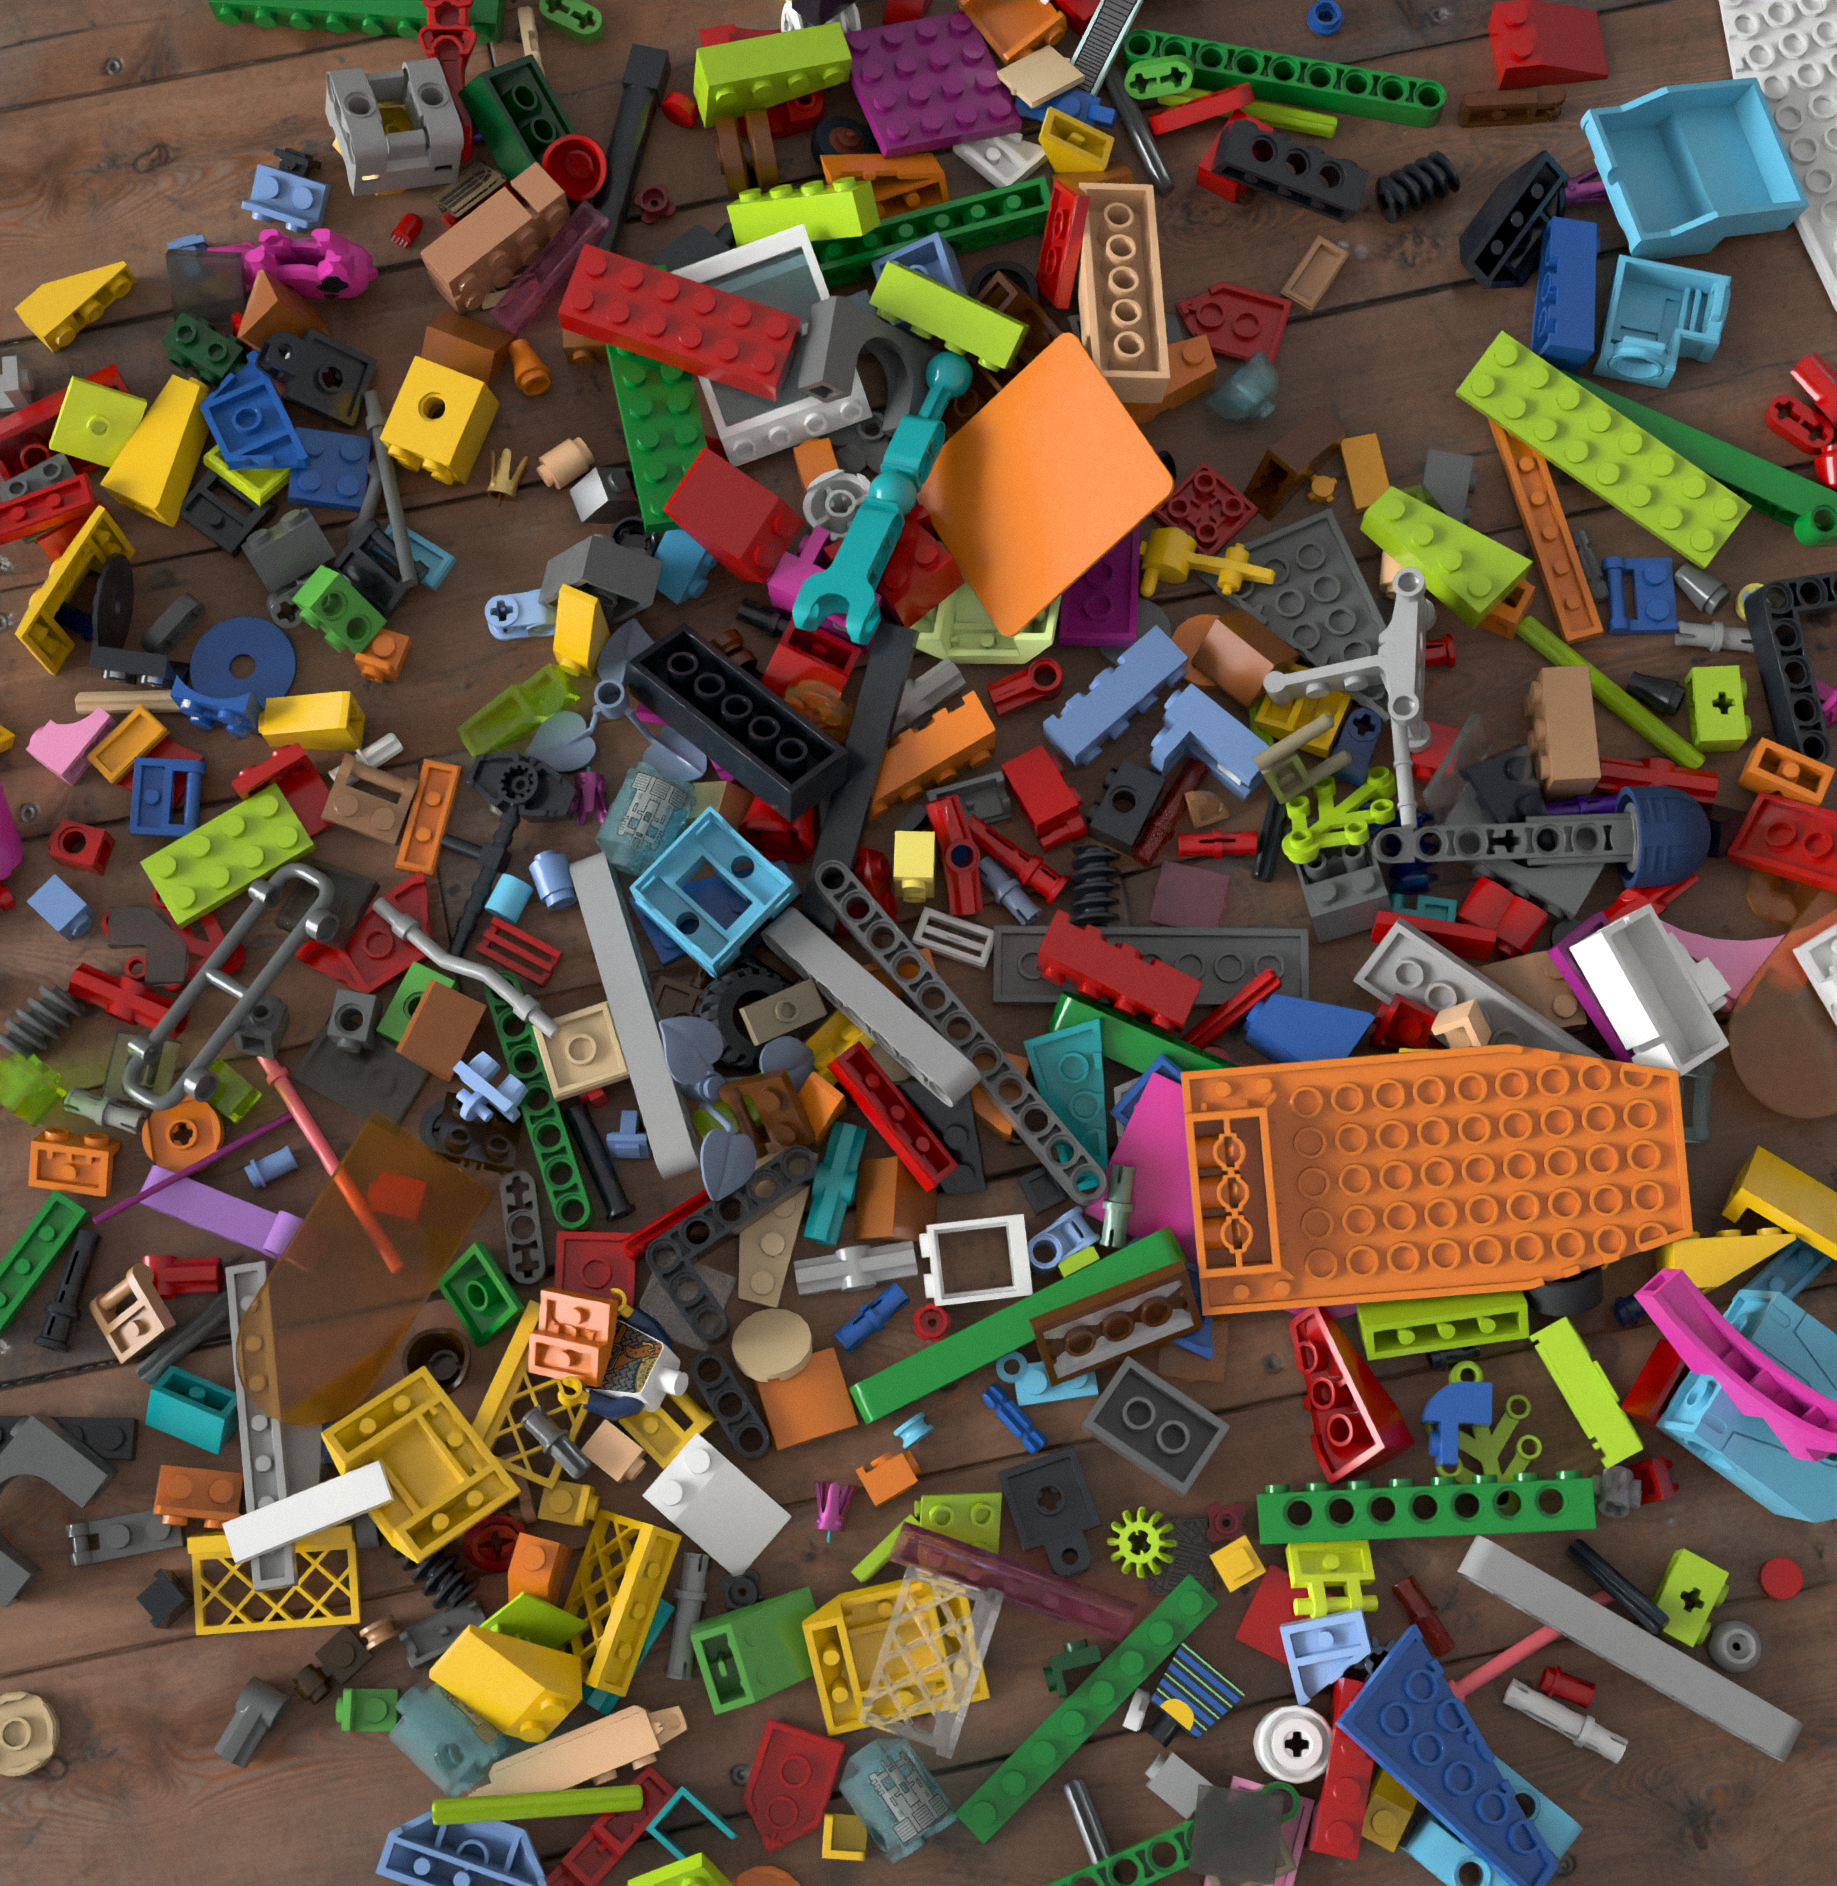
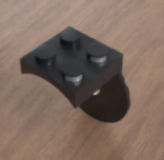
[89,553,190,690]

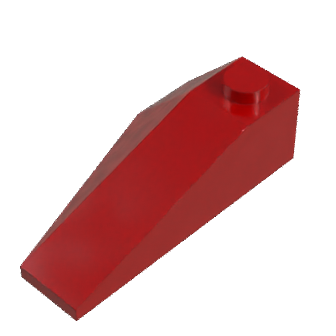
[1288,1306,1415,1486]

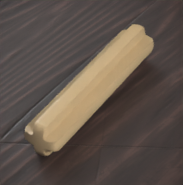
[75,690,181,714]

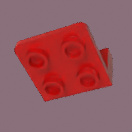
[231,742,335,839]

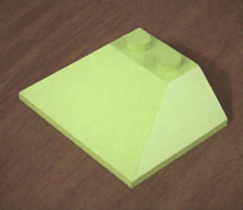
[910,542,1061,664]

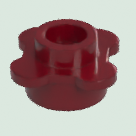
[633,184,676,225]
[1205,1502,1247,1543]

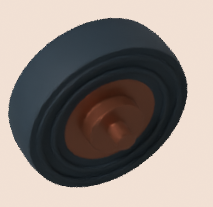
[811,116,877,169]

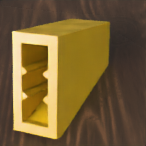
[258,691,365,752]

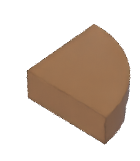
[1185,790,1231,829]

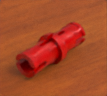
[1177,828,1257,860]

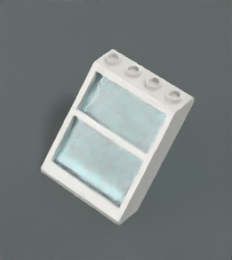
[670,224,873,467]

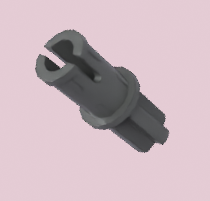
[521,1405,590,1479]

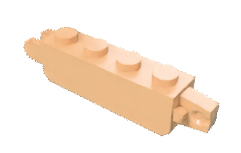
[468,1705,689,1797]

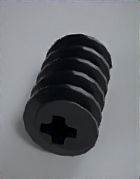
[1375,151,1460,223]
[1070,845,1121,927]
[391,1543,481,1613]

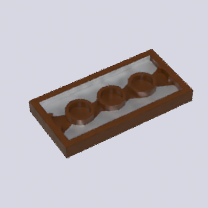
[1029,1260,1203,1387]

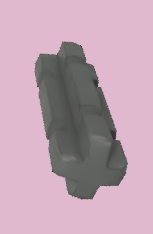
[1571,530,1609,603]

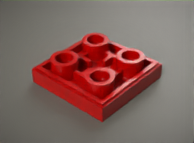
[1151,460,1259,557]

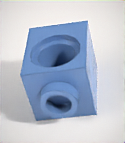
[26,874,97,942]

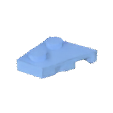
[1280,1607,1372,1706]

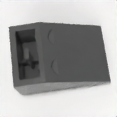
[1284,807,1392,944]

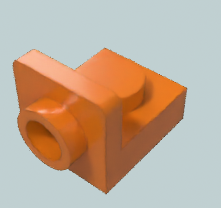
[354,628,412,683]

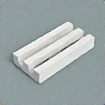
[911,906,994,971]

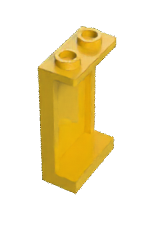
[1721,1145,1837,1261]

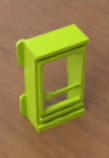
[1529,1316,1644,1469]

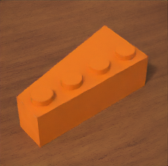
[1122,334,1217,425]
[868,690,996,821]

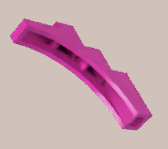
[1634,1268,1837,1462]

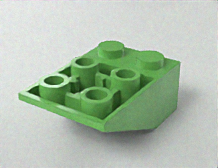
[690,1586,817,1715]

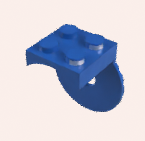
[170,616,297,738]

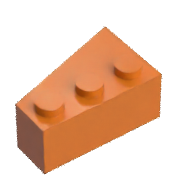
[820,153,950,220]

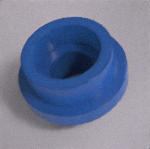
[1307,0,1344,36]

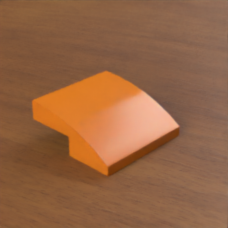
[528,1287,619,1387]
[752,1347,858,1452]

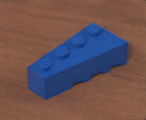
[1530,216,1600,374]

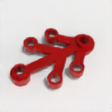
[100,888,246,993]

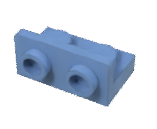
[241,164,331,234]

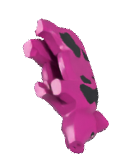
[203,228,378,299]

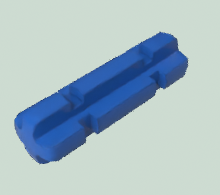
[982,1383,1047,1454]

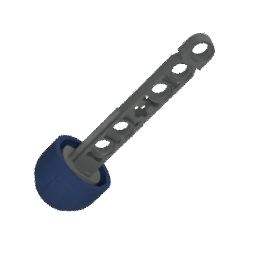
[1371,785,1711,889]

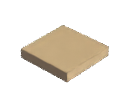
[532,1001,630,1102]

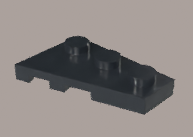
[1457,744,1556,868]
[893,1079,988,1196]

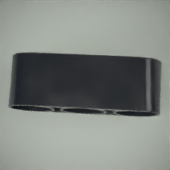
[691,1351,772,1461]

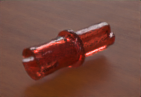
[1391,1575,1455,1657]

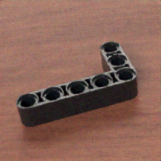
[1744,571,1837,763]
[646,1145,818,1345]

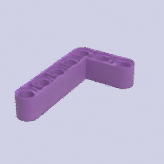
[139,1165,330,1274]

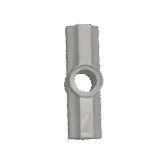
[890,658,966,741]
[794,1241,919,1297]

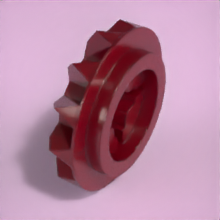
[463,1511,529,1571]

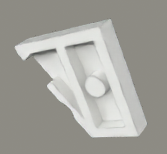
[953,133,1048,188]

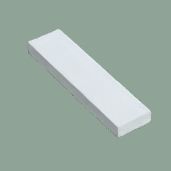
[222,1460,395,1565]

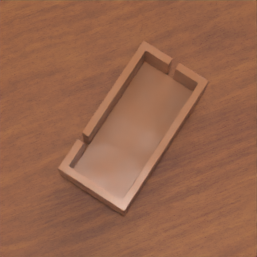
[420,162,574,315]

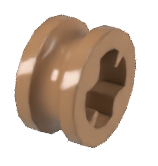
[359,1615,401,1651]

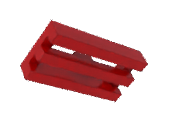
[475,916,563,988]

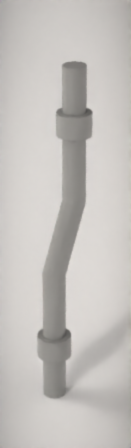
[372,897,561,1039]

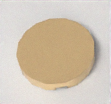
[731,1308,813,1382]
[0,1691,60,1776]

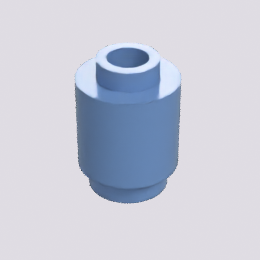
[529,850,578,911]

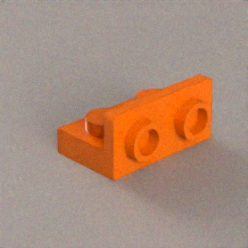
[28,1127,121,1197]
[153,1465,243,1530]

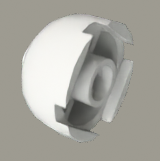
[803,469,871,544]

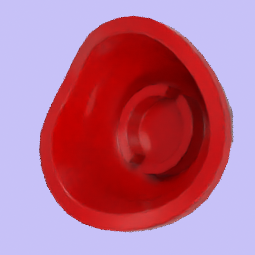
[542,133,607,201]

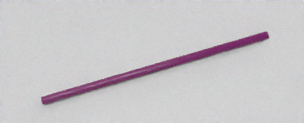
[92,1112,294,1225]

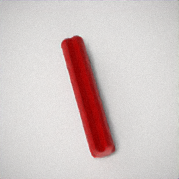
[1182,968,1282,1049]
[621,1189,711,1260]

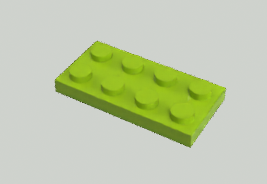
[140,782,317,929]

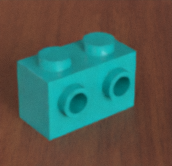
[145,1365,239,1455]

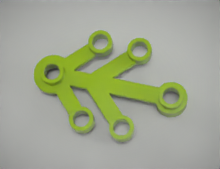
[1282,766,1396,864]
[1425,1361,1542,1516]

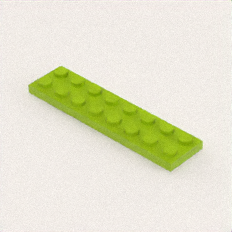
[1455,330,1752,570]

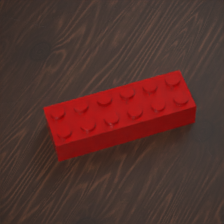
[558,243,802,402]

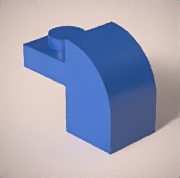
[1420,1381,1493,1467]

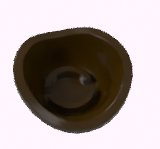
[401,1328,472,1395]

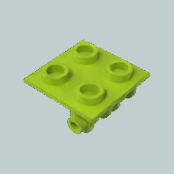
[914,1492,1002,1575]
[478,1591,588,1650]

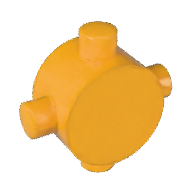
[1307,474,1337,504]

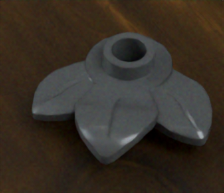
[821,412,891,475]

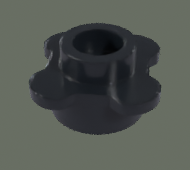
[720,1569,765,1612]

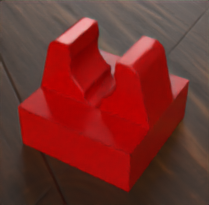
[1624,1456,1679,1506]

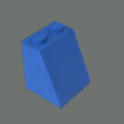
[1243,994,1375,1064]

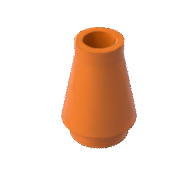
[508,339,551,396]

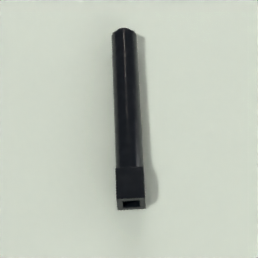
[573,44,671,271]

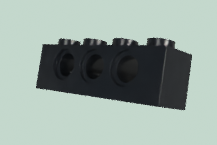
[1211,120,1369,223]

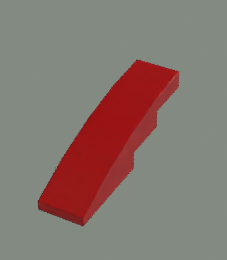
[546,1765,677,1886]

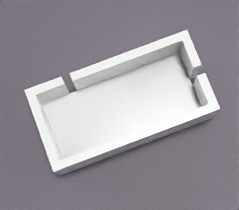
[1569,904,1730,1077]

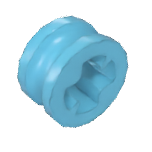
[893,1412,934,1450]

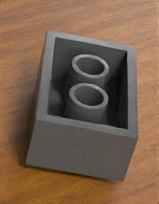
[538,534,663,627]
[1081,1356,1231,1498]

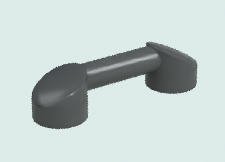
[346,457,401,554]

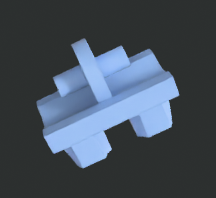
[453,1051,528,1123]

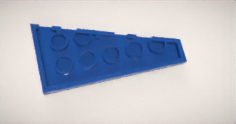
[1335,1624,1559,1886]

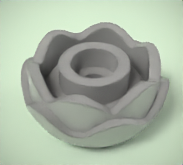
[1708,1620,1762,1673]

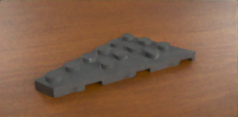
[1194,508,1391,725]

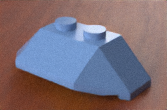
[376,1809,549,1886]

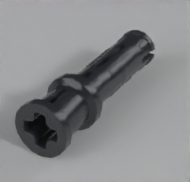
[33,1229,102,1354]

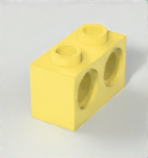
[894,831,936,903]

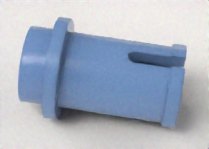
[244,1145,299,1188]

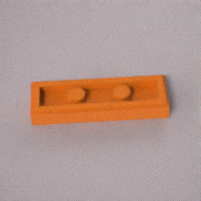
[395,759,464,879]

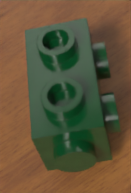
[161,312,248,389]

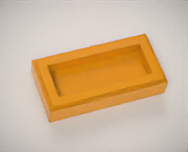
[1338,433,1390,514]
[86,704,170,786]

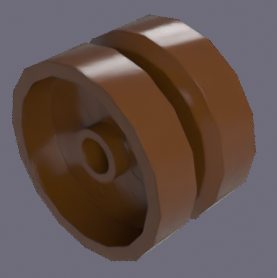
[714,107,780,199]

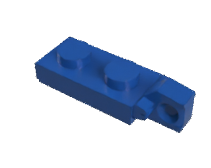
[1015,89,1118,129]

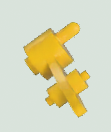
[1139,527,1276,598]

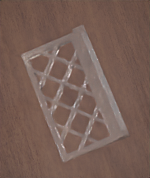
[858,1565,1005,1759]

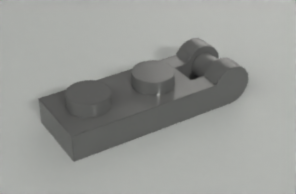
[65,1509,187,1568]

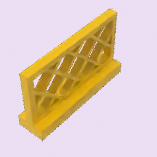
[471,1300,589,1491]
[557,1509,682,1697]
[187,1521,362,1635]

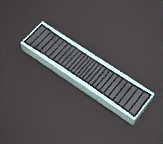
[1071,0,1143,97]

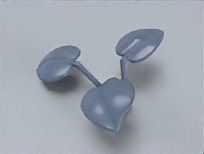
[525,618,707,786]
[659,1016,815,1201]

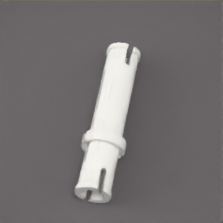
[1502,1678,1628,1764]

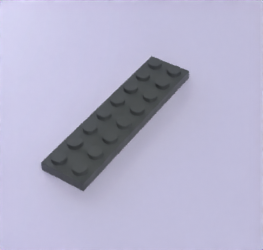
[993,925,1309,1008]

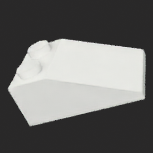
[642,1433,792,1576]

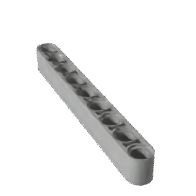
[569,850,701,1180]
[1457,1535,1804,1763]

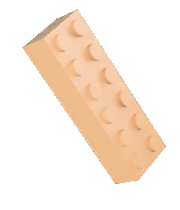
[1076,182,1170,403]

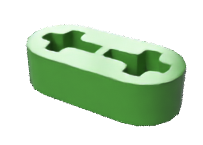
[539,0,604,44]
[1124,55,1195,100]

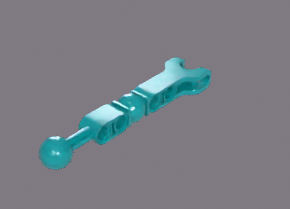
[792,351,973,645]

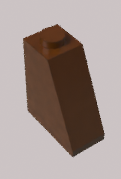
[1243,407,1348,521]

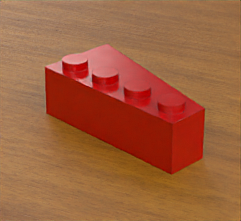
[1036,909,1202,1034]

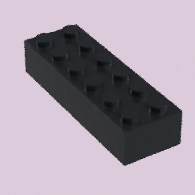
[628,622,848,823]

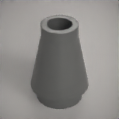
[1673,563,1732,616]

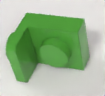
[336,1688,401,1732]

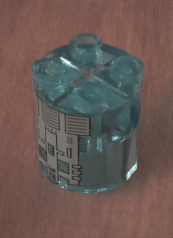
[595,762,698,876]
[388,1683,512,1798]
[838,1738,957,1864]

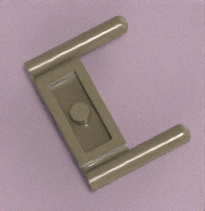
[1253,714,1352,805]

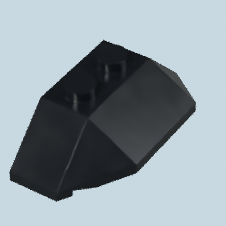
[1459,150,1569,289]

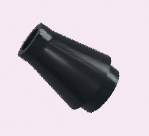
[1625,671,1687,717]

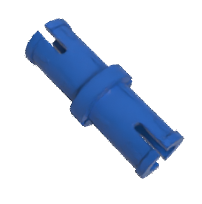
[833,1282,911,1354]

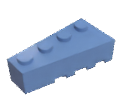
[1043,625,1188,770]

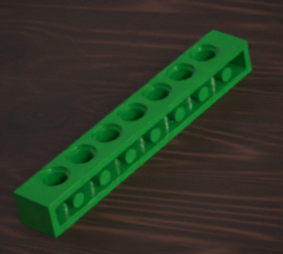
[763,176,1051,301]
[1257,1470,1597,1544]

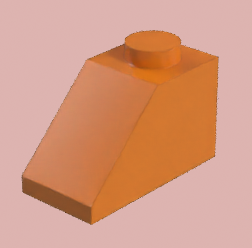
[798,1071,848,1147]

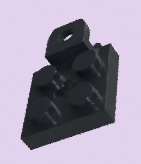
[255,328,377,430]
[997,1446,1102,1580]

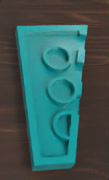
[1023,1017,1109,1191]

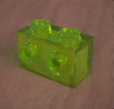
[0,1051,68,1127]

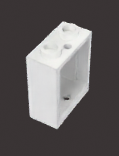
[919,1214,1033,1306]

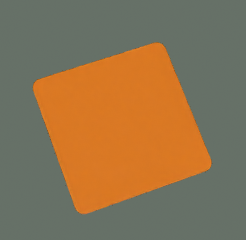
[916,333,1174,637]

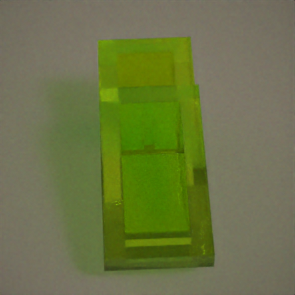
[455,663,581,760]

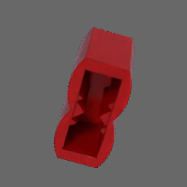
[1455,876,1549,960]

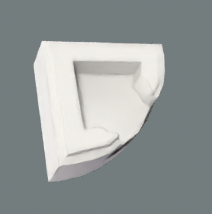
[1122,1687,1151,1732]

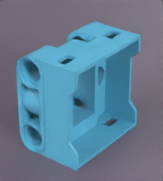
[629,806,798,979]
[1399,1754,1583,1886]

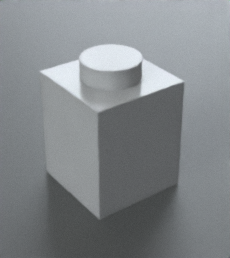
[1145,1752,1213,1819]

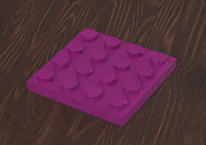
[844,11,1023,159]

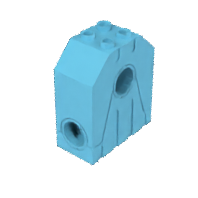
[1655,1289,1837,1523]

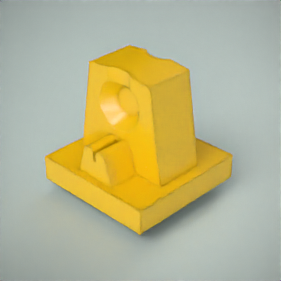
[1209,1535,1266,1593]

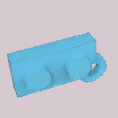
[996,1351,1098,1408]

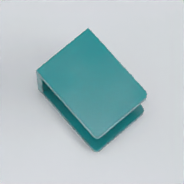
[645,1785,740,1860]

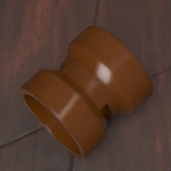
[710,629,758,670]

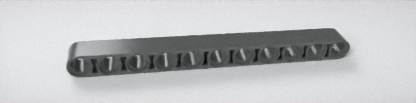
[815,860,1107,1206]

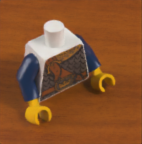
[558,1288,688,1420]

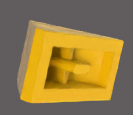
[1038,106,1115,173]

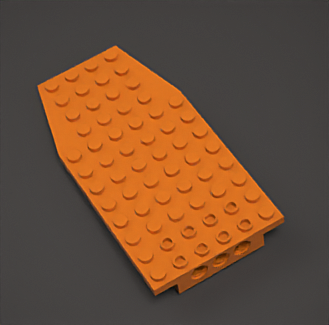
[1180,1044,1693,1316]

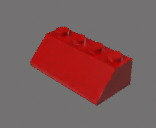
[0,363,144,481]

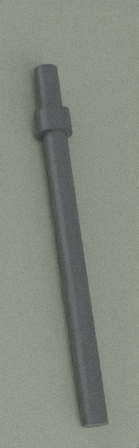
[364,390,418,588]

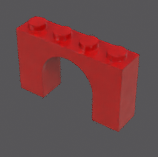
[1304,1678,1374,1861]

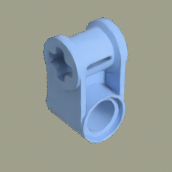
[485,589,557,641]
[1028,1206,1102,1275]

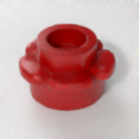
[912,1302,952,1342]

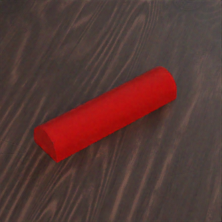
[826,1040,959,1193]

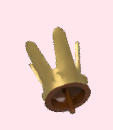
[486,448,529,507]

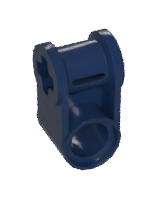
[1330,708,1382,787]

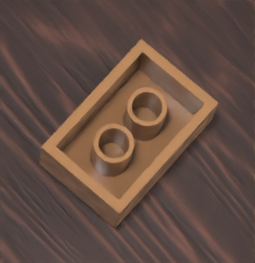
[1523,665,1601,802]

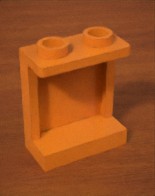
[956,0,1068,67]

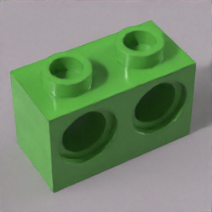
[292,565,387,654]

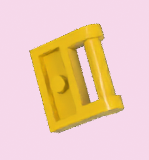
[617,1391,717,1470]

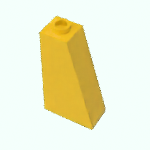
[100,375,210,527]

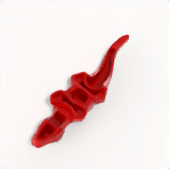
[418,0,478,163]

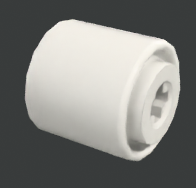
[1253,1705,1332,1784]

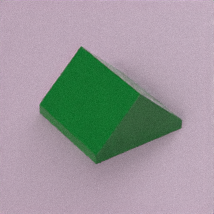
[436,1240,526,1349]

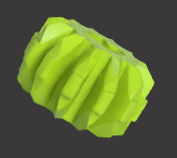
[1107,1507,1178,1578]

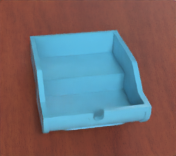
[1580,77,1809,260]

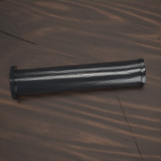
[563,1103,636,1222]

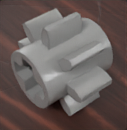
[1592,1466,1642,1518]

